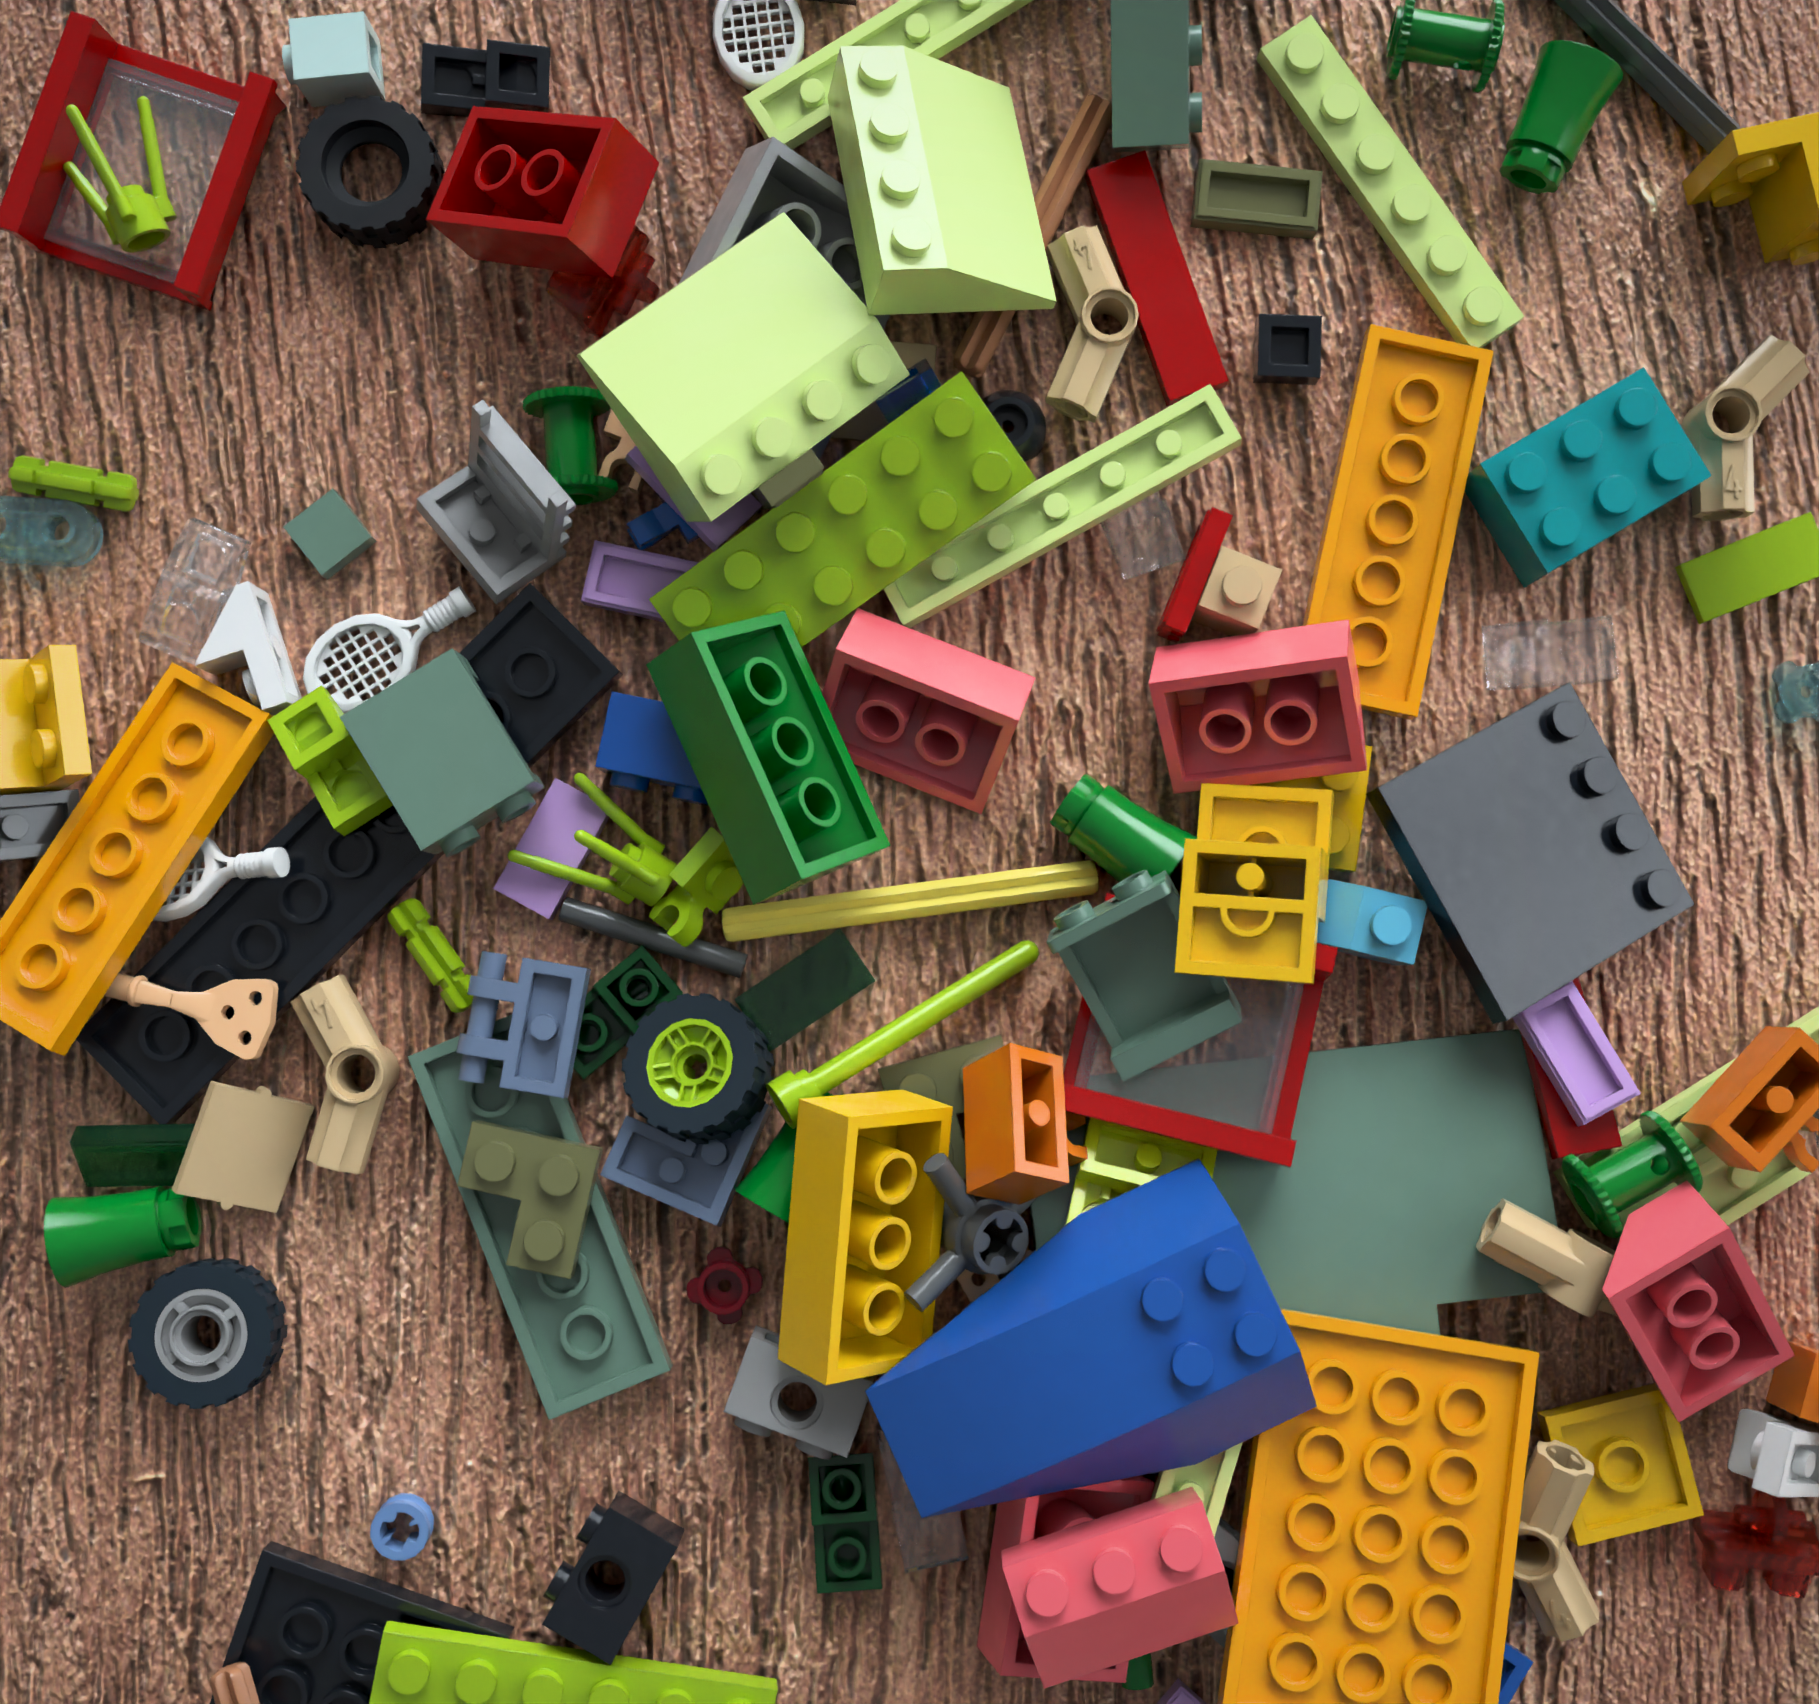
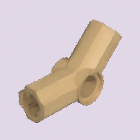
[1045,225,1139,423]
[1681,335,1810,521]
[290,975,400,1175]
[1476,1198,1617,1318]
[1513,1439,1599,1642]

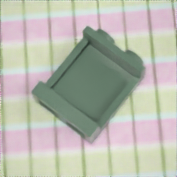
[340,648,545,857]
[1046,870,1242,1082]

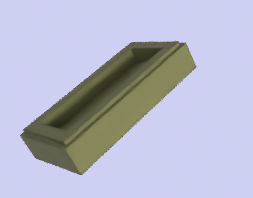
[1190,159,1323,239]
[751,449,825,509]

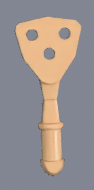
[104,973,279,1060]

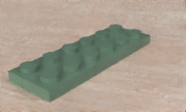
[408,1014,673,1420]

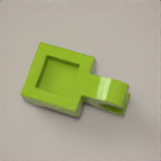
[649,826,744,948]

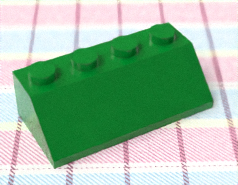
[646,610,891,905]

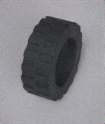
[296,95,445,249]

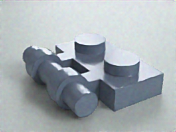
[456,951,591,1098]

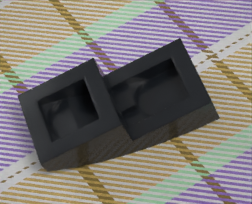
[421,39,550,117]

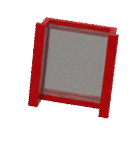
[0,11,287,311]
[1064,893,1338,1168]

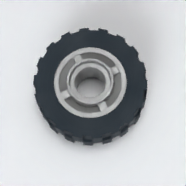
[128,1258,288,1409]

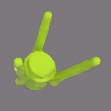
[63,96,177,253]
[507,773,677,907]

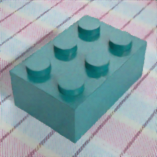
[1465,367,1712,588]

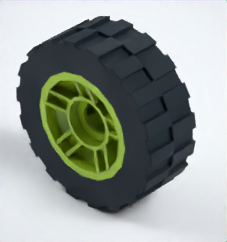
[622,993,774,1144]

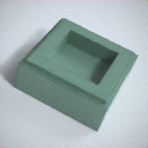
[283,488,377,580]

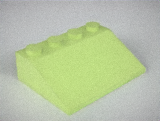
[827,46,1057,315]
[576,212,910,522]

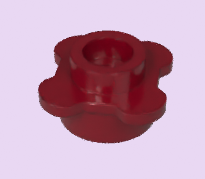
[686,1246,763,1324]

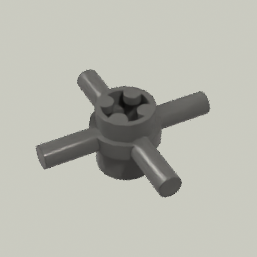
[904,1153,1038,1312]

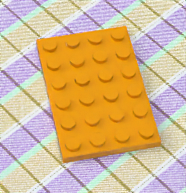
[1217,1308,1539,1704]

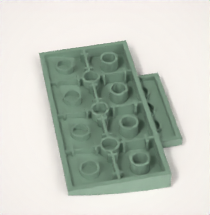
[1029,1029,1557,1335]

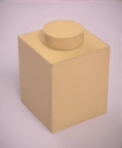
[1191,546,1282,636]

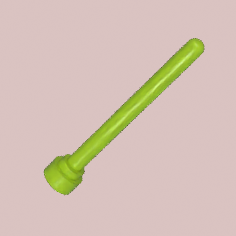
[766,940,1039,1129]

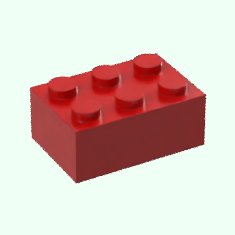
[425,106,659,278]

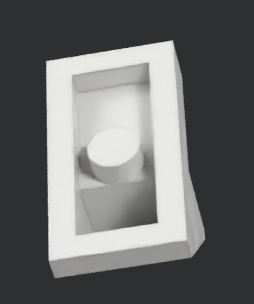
[195,581,302,715]
[1728,1409,1819,1497]

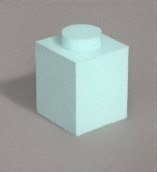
[282,11,385,107]

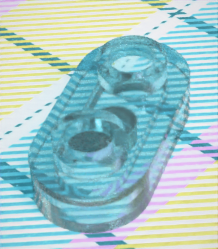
[0,496,103,567]

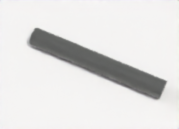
[559,897,748,978]

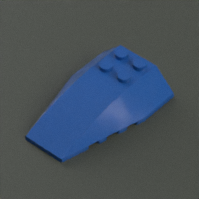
[865,1158,1317,1518]

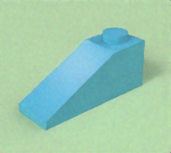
[1317,879,1427,966]

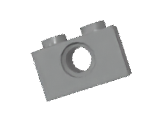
[723,1325,875,1459]

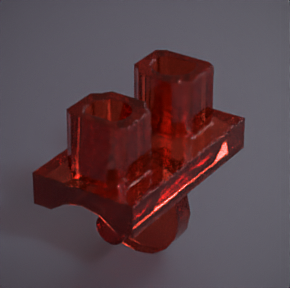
[546,225,660,338]
[1692,1490,1819,1598]

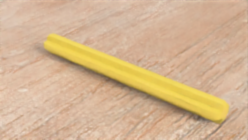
[722,860,1099,942]

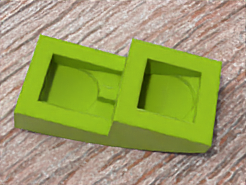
[1675,512,1819,624]
[267,685,393,836]

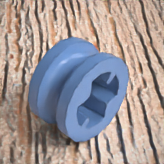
[370,1493,434,1561]

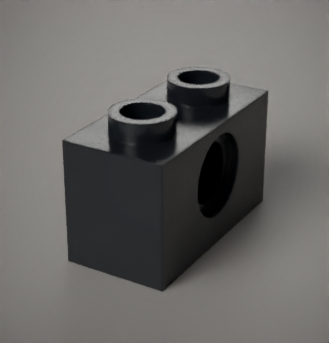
[542,1491,685,1665]

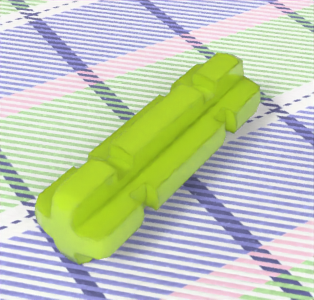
[8,455,139,512]
[387,898,473,1013]

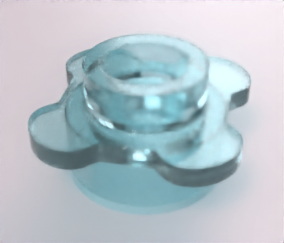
[1772,661,1819,724]

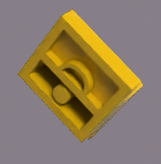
[1682,112,1819,265]
[0,645,92,795]
[1174,783,1334,984]

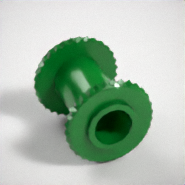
[1386,0,1505,93]
[523,386,618,506]
[1562,1111,1703,1239]

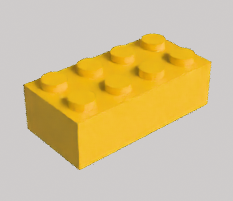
[777,1089,953,1385]

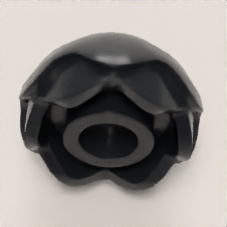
[982,390,1046,462]

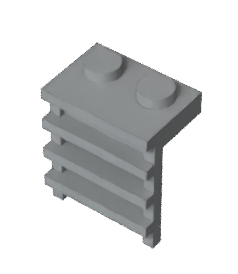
[417,400,576,604]

